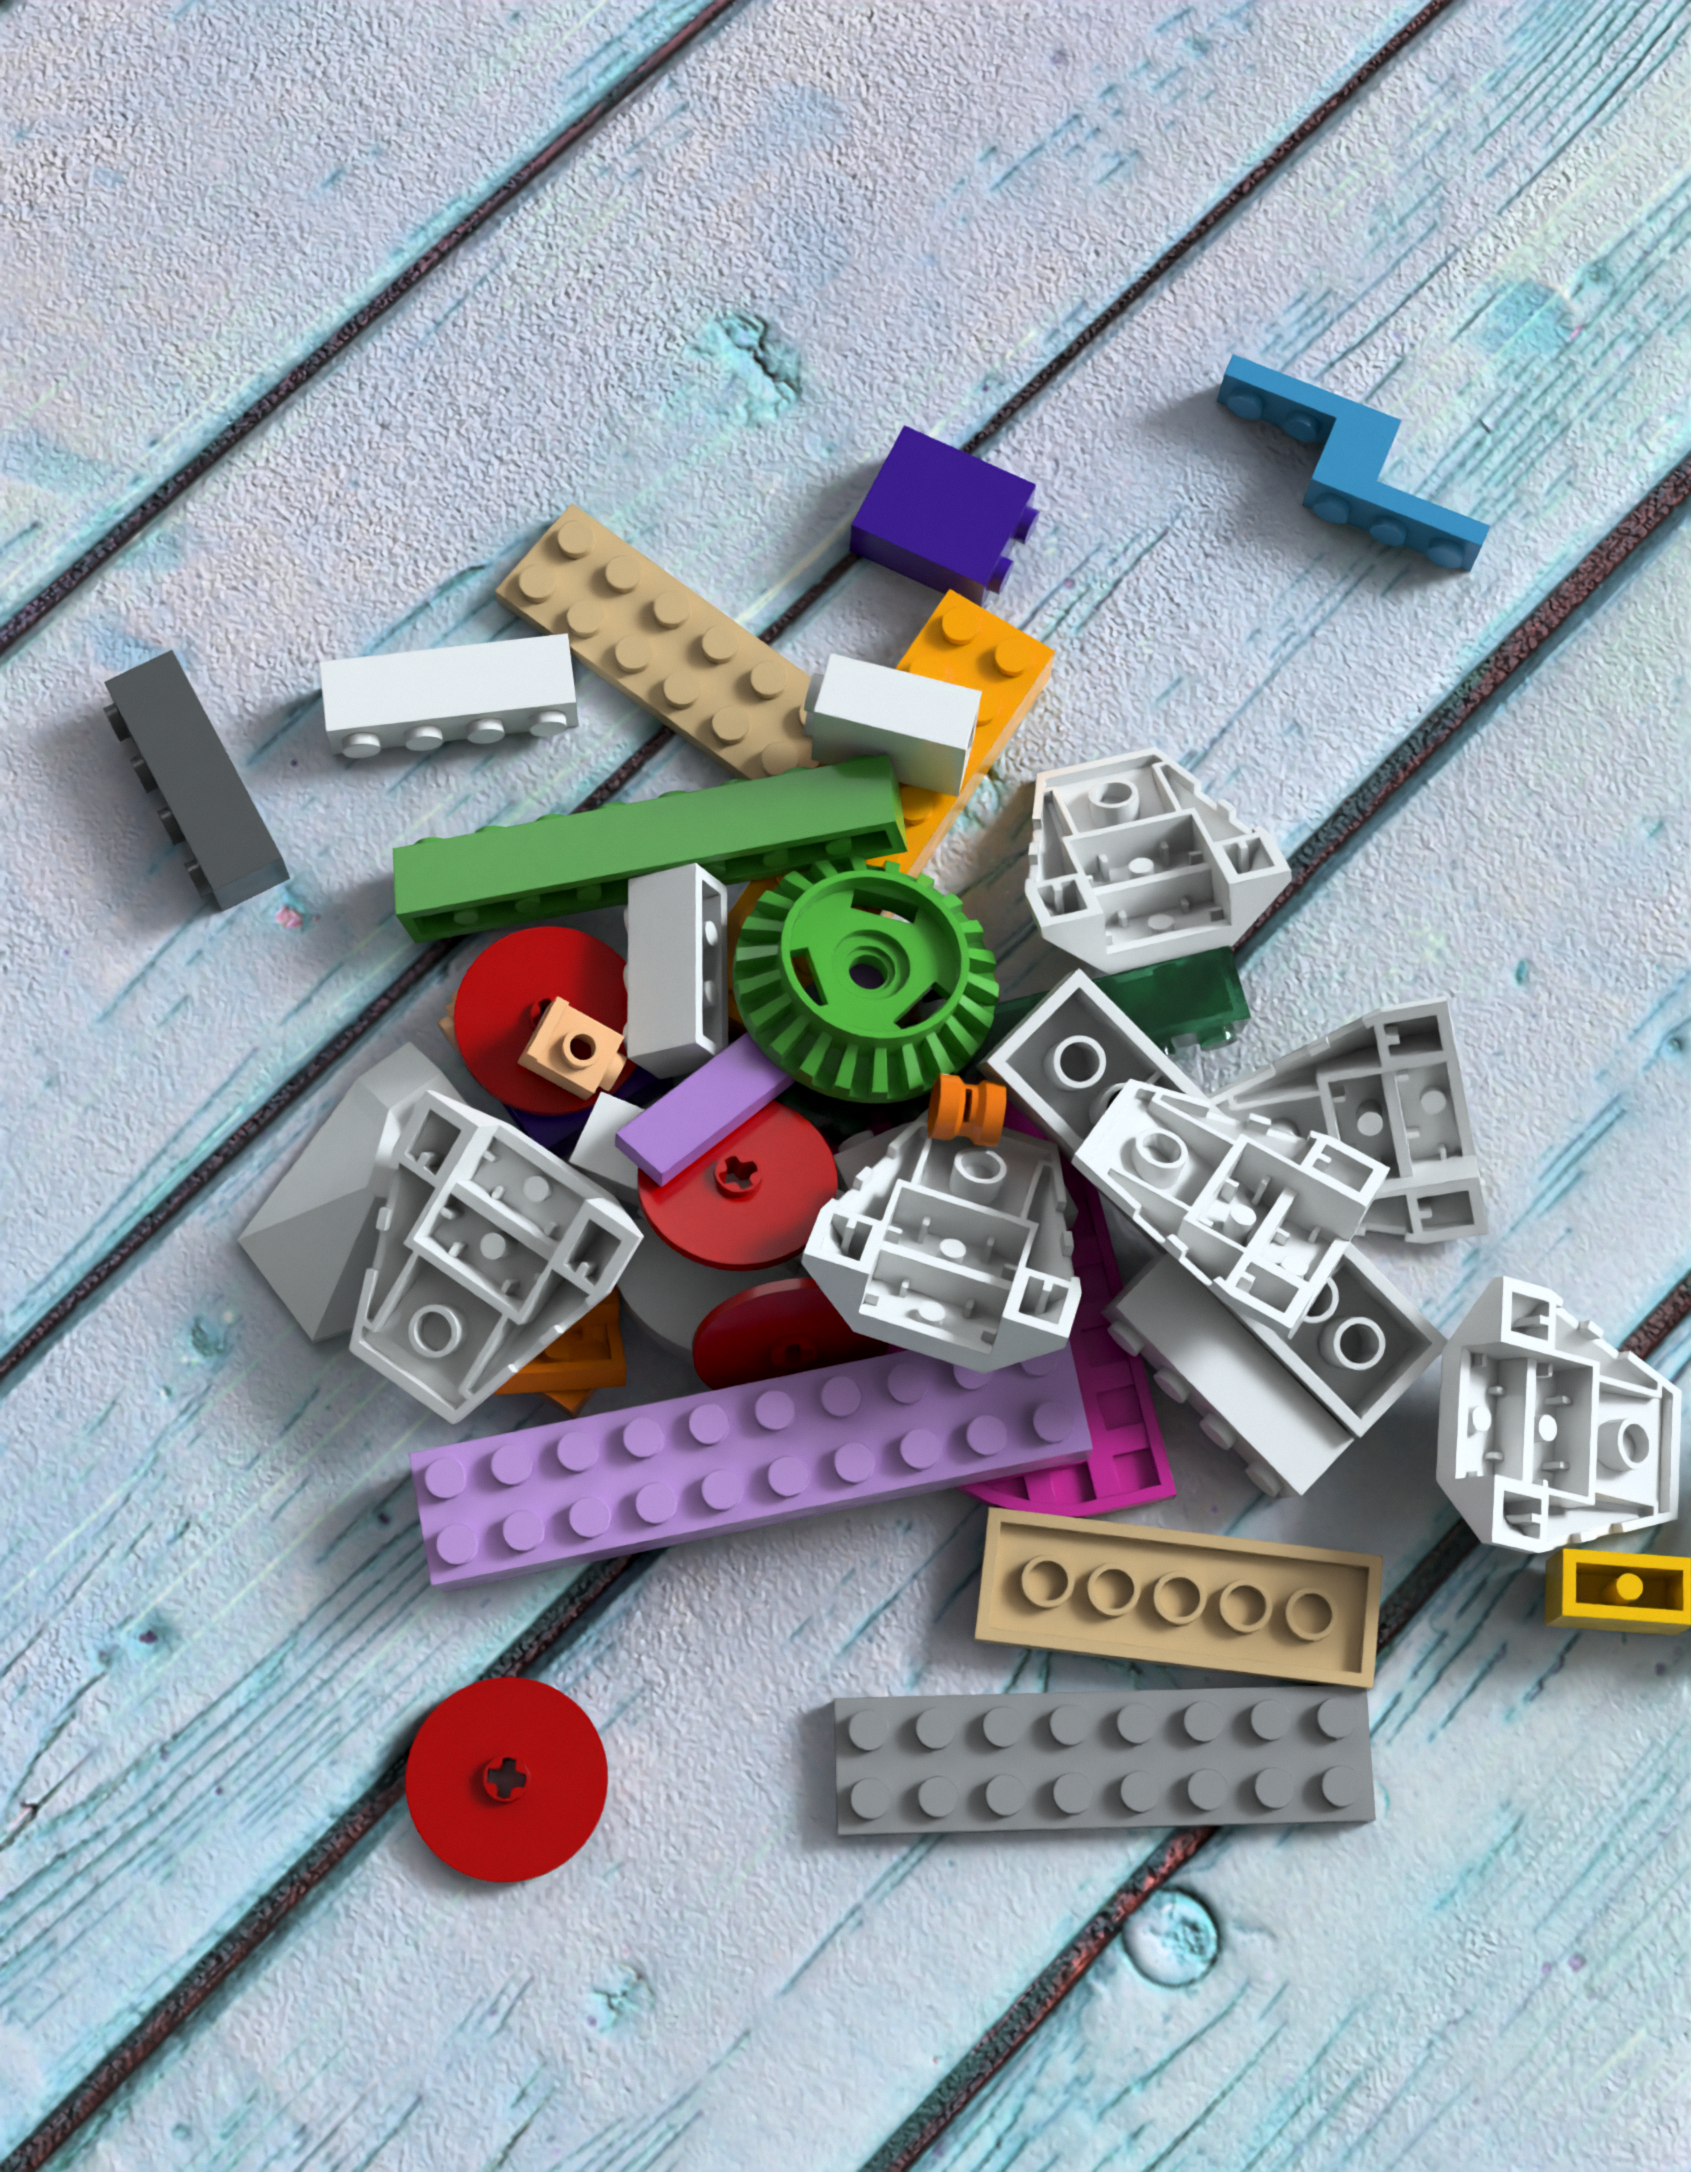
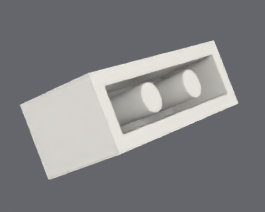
[623,863,728,1079]

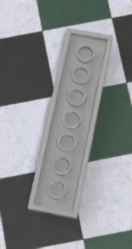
[833,1685,1376,1837]

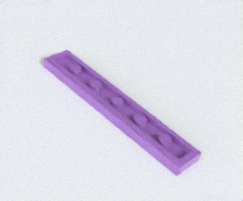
[615,964,884,1187]

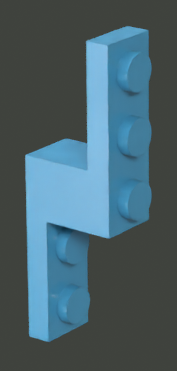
[1216,354,1490,572]

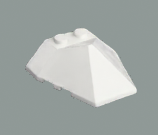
[1024,747,1292,975]
[1206,996,1489,1244]
[237,1041,468,1343]
[1071,1079,1390,1340]
[349,1090,644,1425]
[801,1108,1082,1374]
[1436,1276,1682,1554]

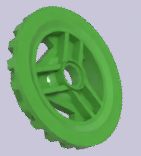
[732,857,999,1103]

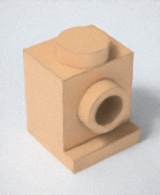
[517,996,627,1101]

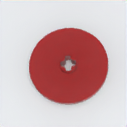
[453,926,638,1116]
[637,1100,838,1271]
[692,1278,889,1390]
[405,1677,609,1883]

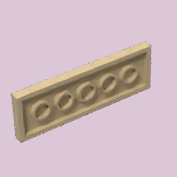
[495,503,825,780]
[973,1507,1383,1691]

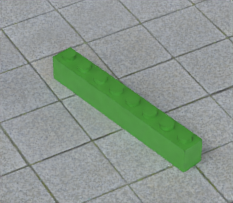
[392,754,908,943]

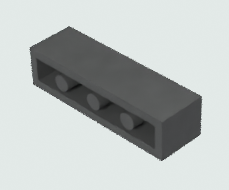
[103,650,290,912]

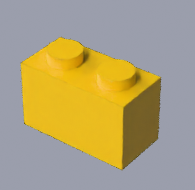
[1545,1548,1691,1636]

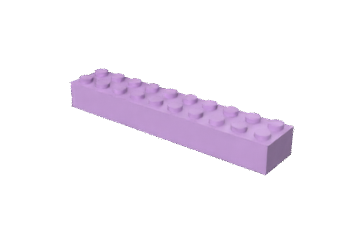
[408,1337,1093,1593]

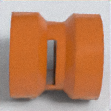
[927,1073,1006,1147]

